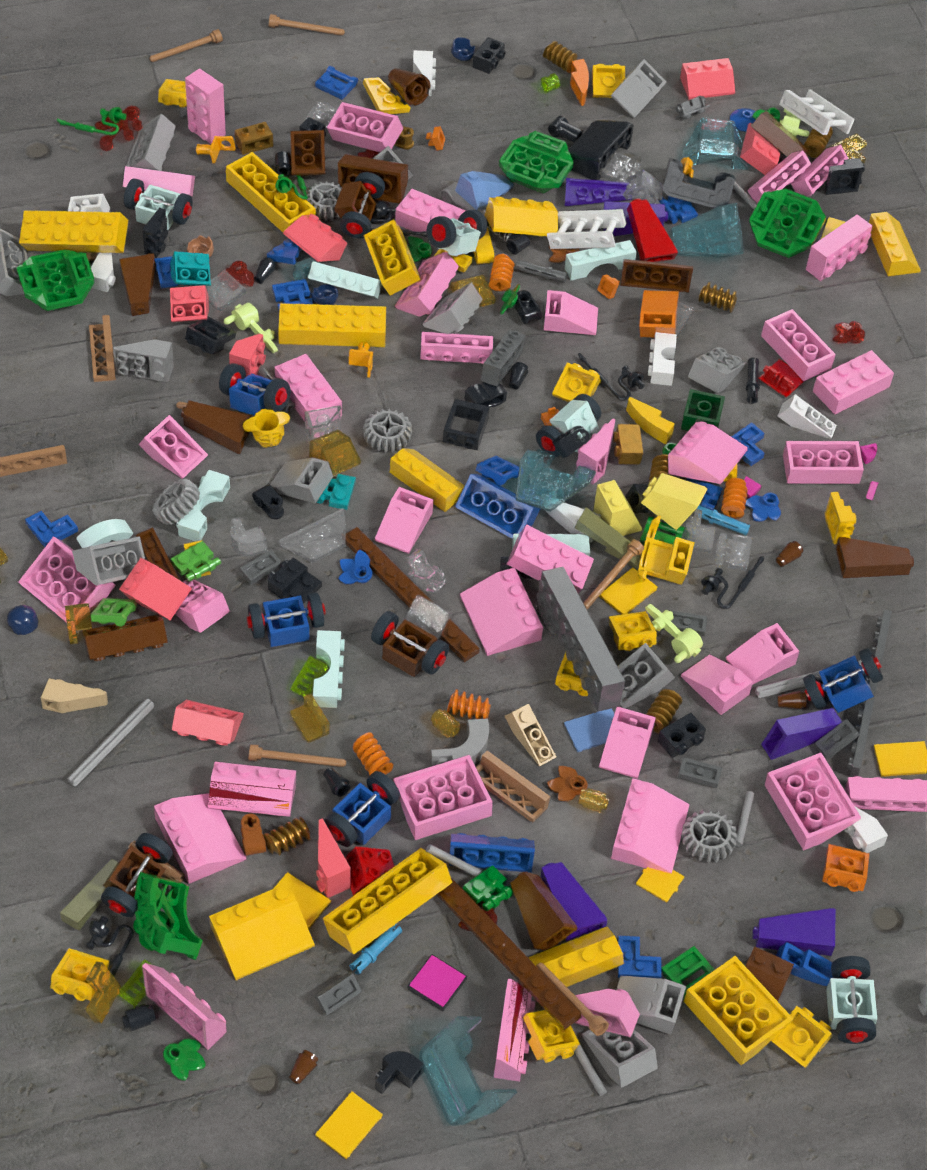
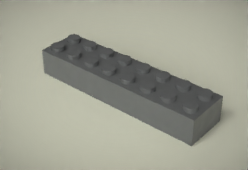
[536,567,625,712]

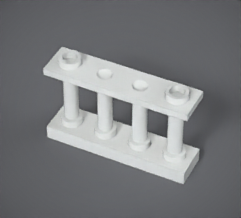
[779,90,855,135]
[547,209,626,249]

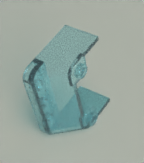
[419,1016,517,1126]

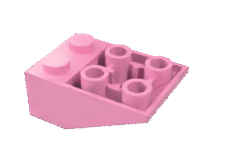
[544,290,598,335]
[576,419,615,485]
[375,487,433,554]
[175,579,230,633]
[726,623,799,685]
[599,707,656,779]

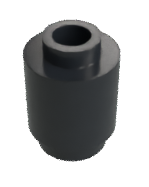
[274,152,292,176]
[122,1004,156,1032]

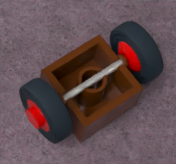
[334,172,385,239]
[371,611,449,678]
[101,833,173,917]

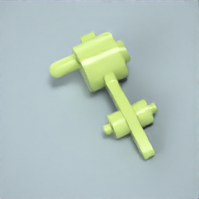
[780,108,810,137]
[224,303,278,353]
[645,604,703,663]

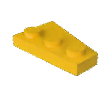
[363,77,411,114]

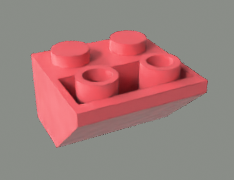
[170,285,209,322]
[229,334,266,377]

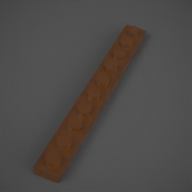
[342,527,480,663]
[436,878,582,1030]

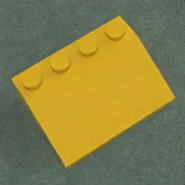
[209,883,315,980]
[683,956,793,1065]

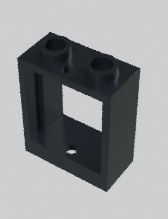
[443,399,490,451]

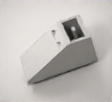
[611,59,666,119]
[113,339,174,382]
[688,347,746,393]
[270,458,333,503]
[616,976,686,1035]

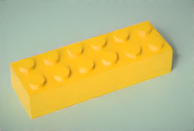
[226,152,316,232]
[19,211,128,253]
[279,303,386,347]
[323,848,452,954]

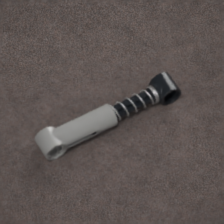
[441,182,530,255]

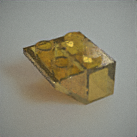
[309,429,361,476]

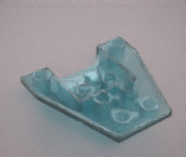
[682,118,748,170]
[672,203,745,257]
[516,449,596,512]

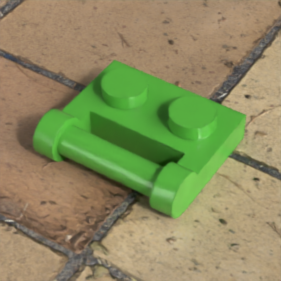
[91,598,137,626]

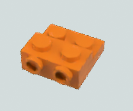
[822,844,869,892]

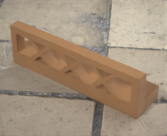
[89,315,116,382]
[0,445,67,477]
[476,751,550,823]

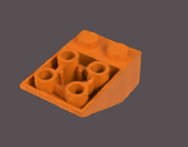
[639,290,679,338]

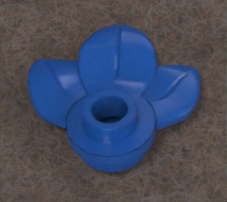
[745,493,781,522]
[338,550,372,584]

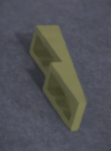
[574,507,642,570]
[60,859,118,931]

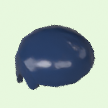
[451,37,475,61]
[311,284,338,305]
[7,605,39,635]

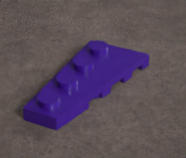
[565,178,633,206]

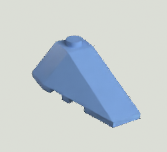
[455,171,514,210]

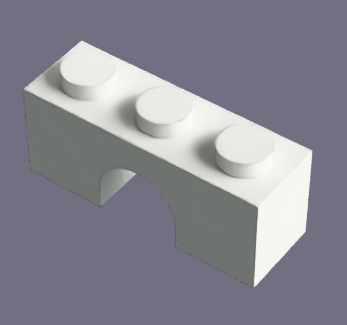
[648,332,677,386]

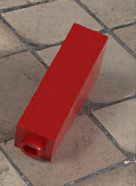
[627,199,678,262]

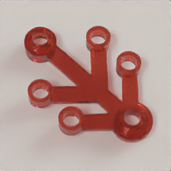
[95,106,143,151]

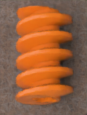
[489,254,514,292]
[721,478,748,519]
[447,689,491,719]
[353,732,393,775]

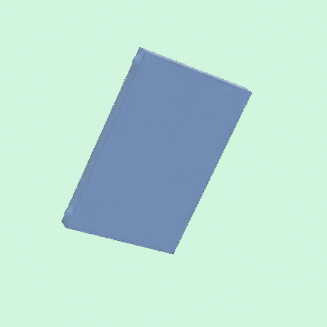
[564,708,614,752]

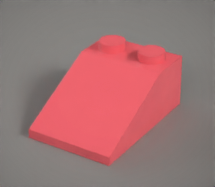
[740,123,780,175]
[119,558,192,621]
[316,818,350,898]

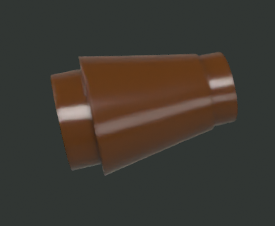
[775,541,804,567]
[777,690,806,710]
[289,1050,319,1085]

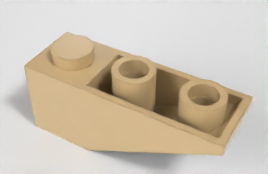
[41,678,108,713]
[505,704,556,766]

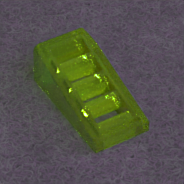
[290,656,328,699]
[117,959,152,1007]

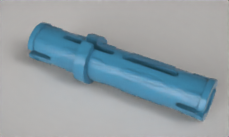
[694,505,750,536]
[349,923,402,975]

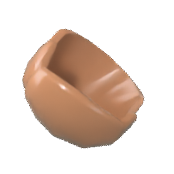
[187,235,214,258]

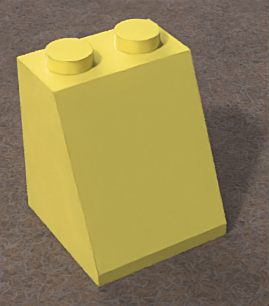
[641,473,707,530]
[593,480,642,536]

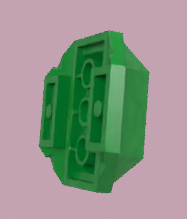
[499,131,573,194]
[749,189,826,258]
[16,249,95,311]

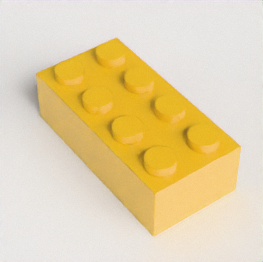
[364,219,421,296]

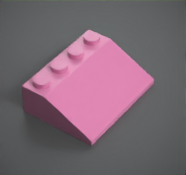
[668,422,747,484]
[18,536,116,627]
[460,568,543,656]
[765,753,861,851]
[393,755,492,840]
[611,778,689,874]
[154,793,246,884]
[142,963,226,1050]

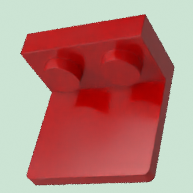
[345,846,395,896]

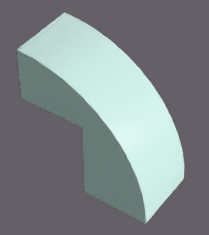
[76,519,133,548]

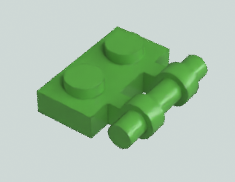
[171,541,221,582]

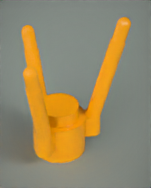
[680,157,694,178]

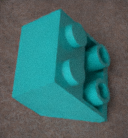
[170,251,211,286]

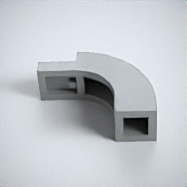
[431,719,489,767]

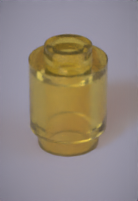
[431,709,460,738]
[578,788,610,813]

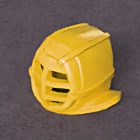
[243,408,290,448]

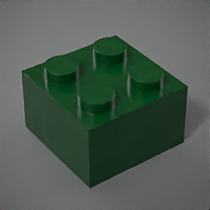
[681,389,725,431]

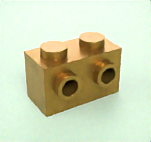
[235,122,273,155]
[613,424,643,465]

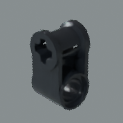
[515,290,542,324]
[552,425,589,458]
[252,484,284,520]

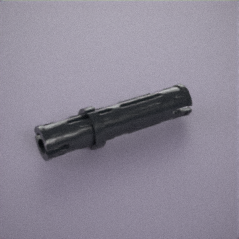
[745,357,760,404]

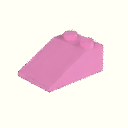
[139,415,208,479]
[681,654,753,715]
[575,989,640,1037]

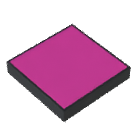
[407,954,467,1011]

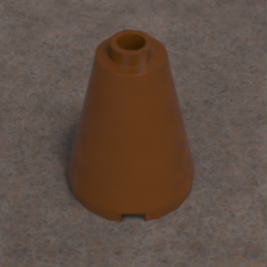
[388,68,431,106]

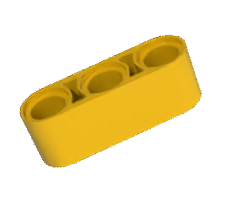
[473,227,494,265]

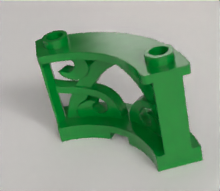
[135,872,203,960]

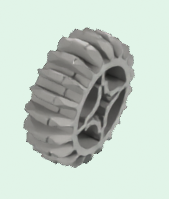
[306,181,342,221]
[363,408,412,453]
[152,479,200,525]
[681,809,737,863]

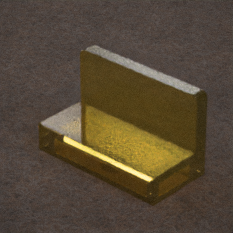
[65,603,92,644]
[290,693,329,743]

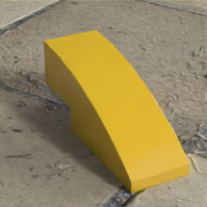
[626,397,675,444]

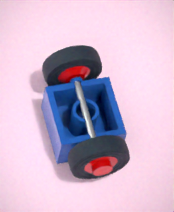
[219,363,291,416]
[246,593,326,647]
[803,648,883,713]
[324,771,400,847]

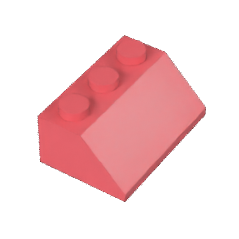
[680,58,735,100]
[283,214,347,262]
[172,700,244,745]

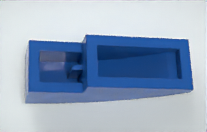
[776,942,833,986]

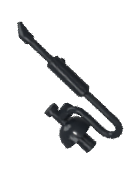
[370,201,427,237]
[578,353,645,401]
[701,556,764,609]
[85,916,133,1003]

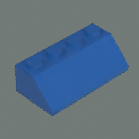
[455,474,541,539]
[449,833,535,873]

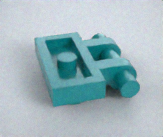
[317,474,356,510]

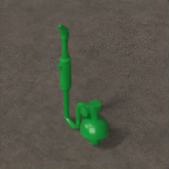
[57,107,126,135]
[276,174,308,200]

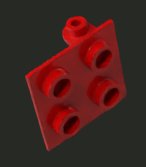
[758,359,804,398]

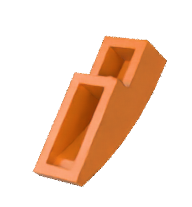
[570,59,589,106]

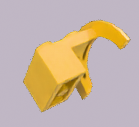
[638,515,695,585]

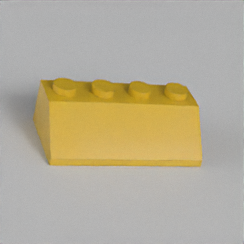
[485,196,558,236]
[869,212,921,276]
[390,448,465,512]
[528,926,624,987]

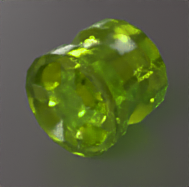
[541,73,560,93]

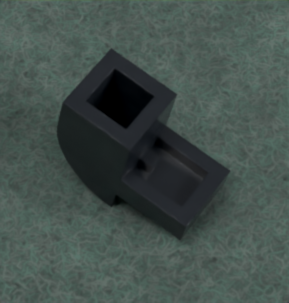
[375,1051,424,1094]

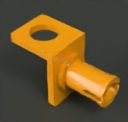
[196,136,236,163]
[349,342,373,378]

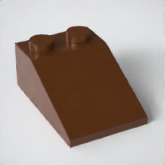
[291,130,326,175]
[745,946,794,1001]

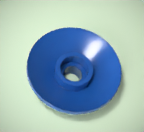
[730,108,756,132]

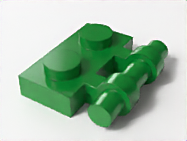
[463,865,514,912]

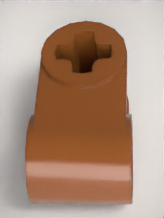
[241,814,266,856]

